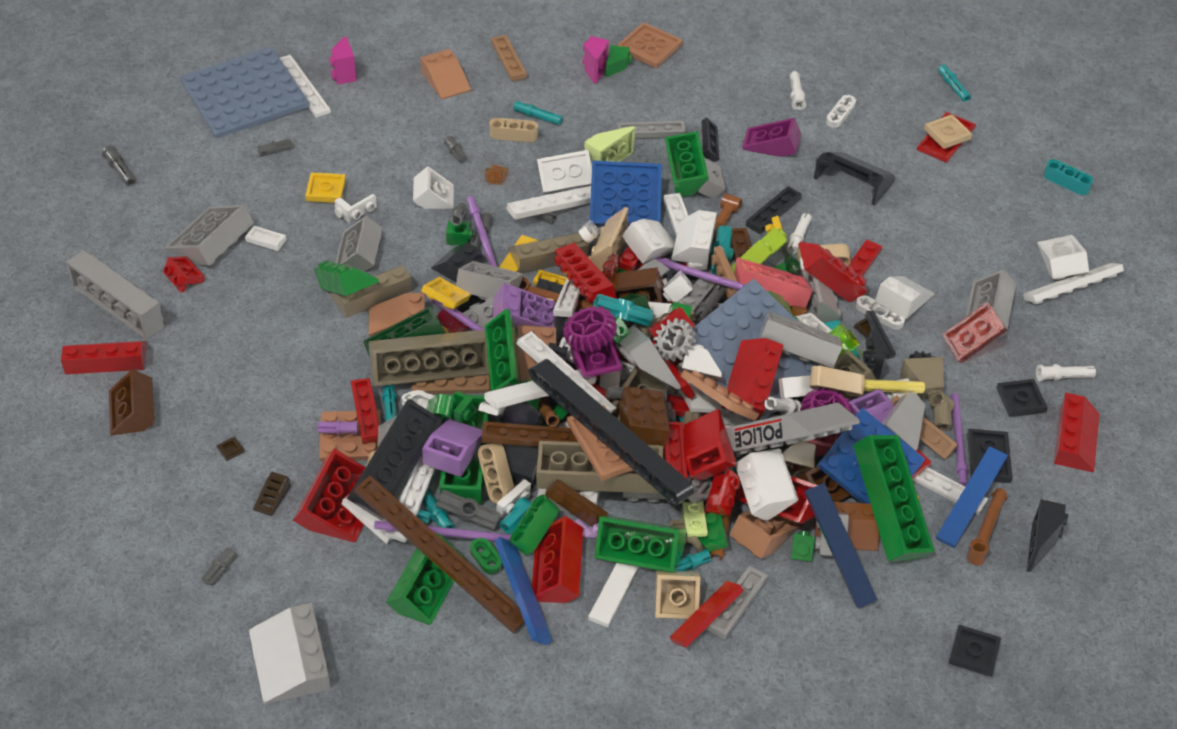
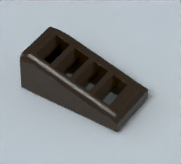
[253,472,290,516]

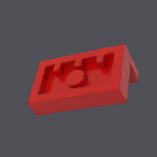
[163,256,205,293]
[704,469,740,516]

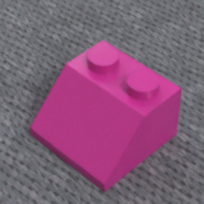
[582,36,609,84]
[329,37,356,85]

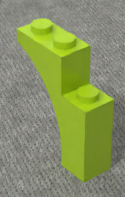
[731,227,787,274]

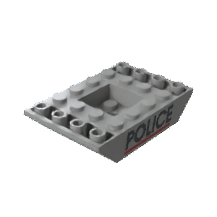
[726,403,860,455]

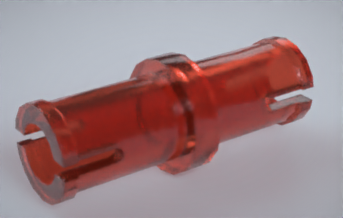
[602,254,619,280]

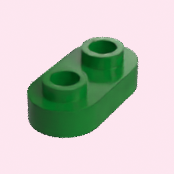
[470,538,502,574]

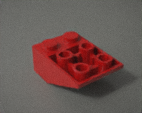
[684,409,737,481]

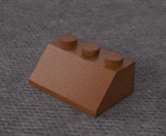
[814,502,879,551]

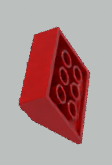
[292,448,365,543]

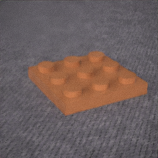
[617,22,683,68]
[319,410,381,462]

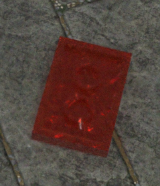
[942,302,1008,363]

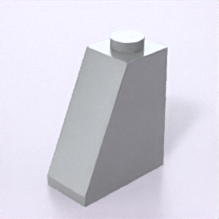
[882,391,925,451]

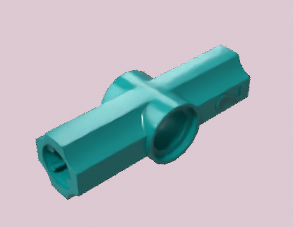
[710,226,734,275]
[593,294,653,327]

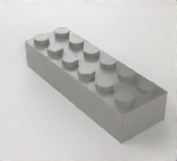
[66,250,164,340]

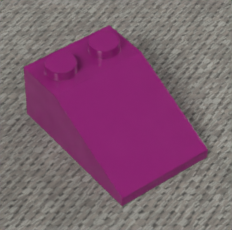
[742,118,801,157]
[570,342,622,379]

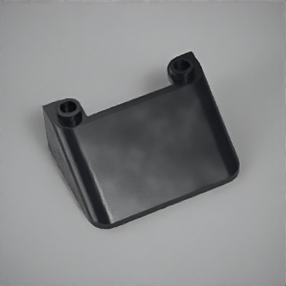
[813,152,895,206]

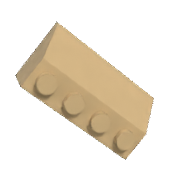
[588,207,628,275]

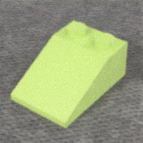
[584,126,635,166]

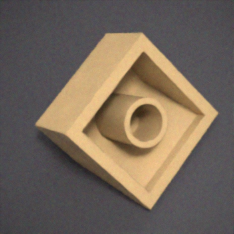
[655,570,700,619]

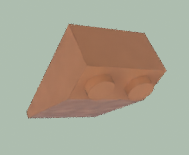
[420,49,471,100]
[369,293,425,336]
[516,325,556,382]
[730,511,802,559]

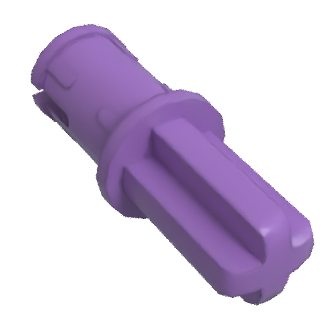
[317,420,358,436]

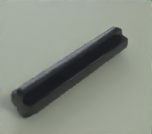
[864,309,896,359]

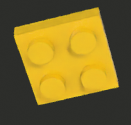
[305,172,346,203]
[421,276,471,309]

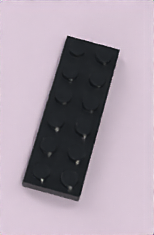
[346,398,443,521]

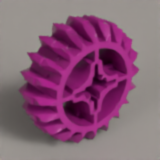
[563,305,617,353]
[800,387,854,437]

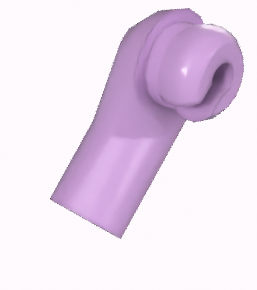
[575,518,599,538]

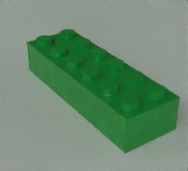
[439,394,490,505]
[853,435,935,562]

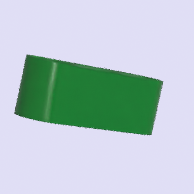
[426,394,455,423]
[510,494,559,555]

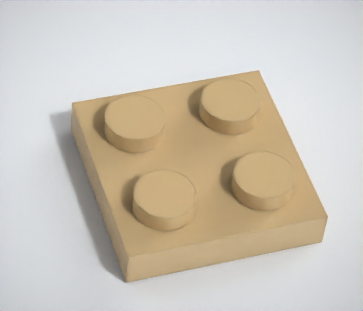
[924,115,972,149]

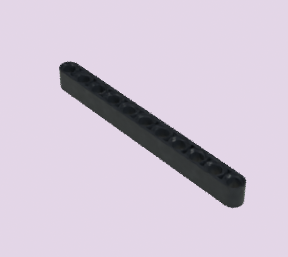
[528,359,694,506]

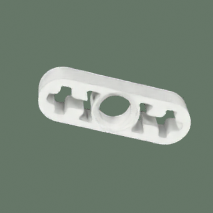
[826,95,856,128]
[579,220,600,244]
[856,295,905,330]

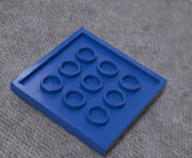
[589,160,662,227]
[816,408,925,504]

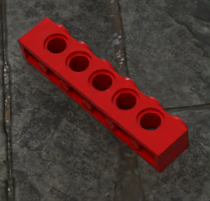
[554,242,616,305]

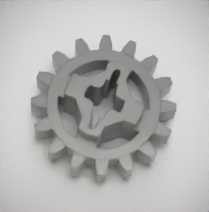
[653,318,696,362]

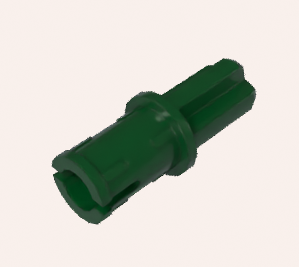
[784,255,801,275]

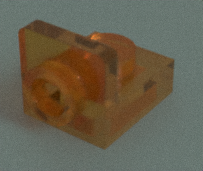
[485,164,508,185]

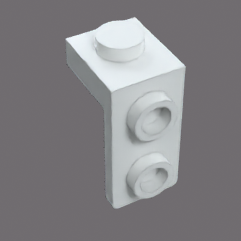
[335,194,377,223]

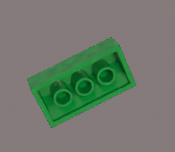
[664,131,709,197]
[313,260,379,296]
[484,308,522,391]
[594,515,687,573]
[386,533,466,625]

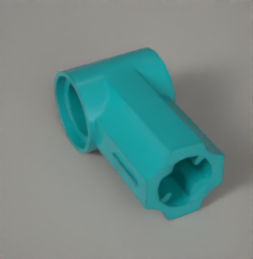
[500,497,532,535]

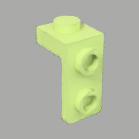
[681,502,707,537]

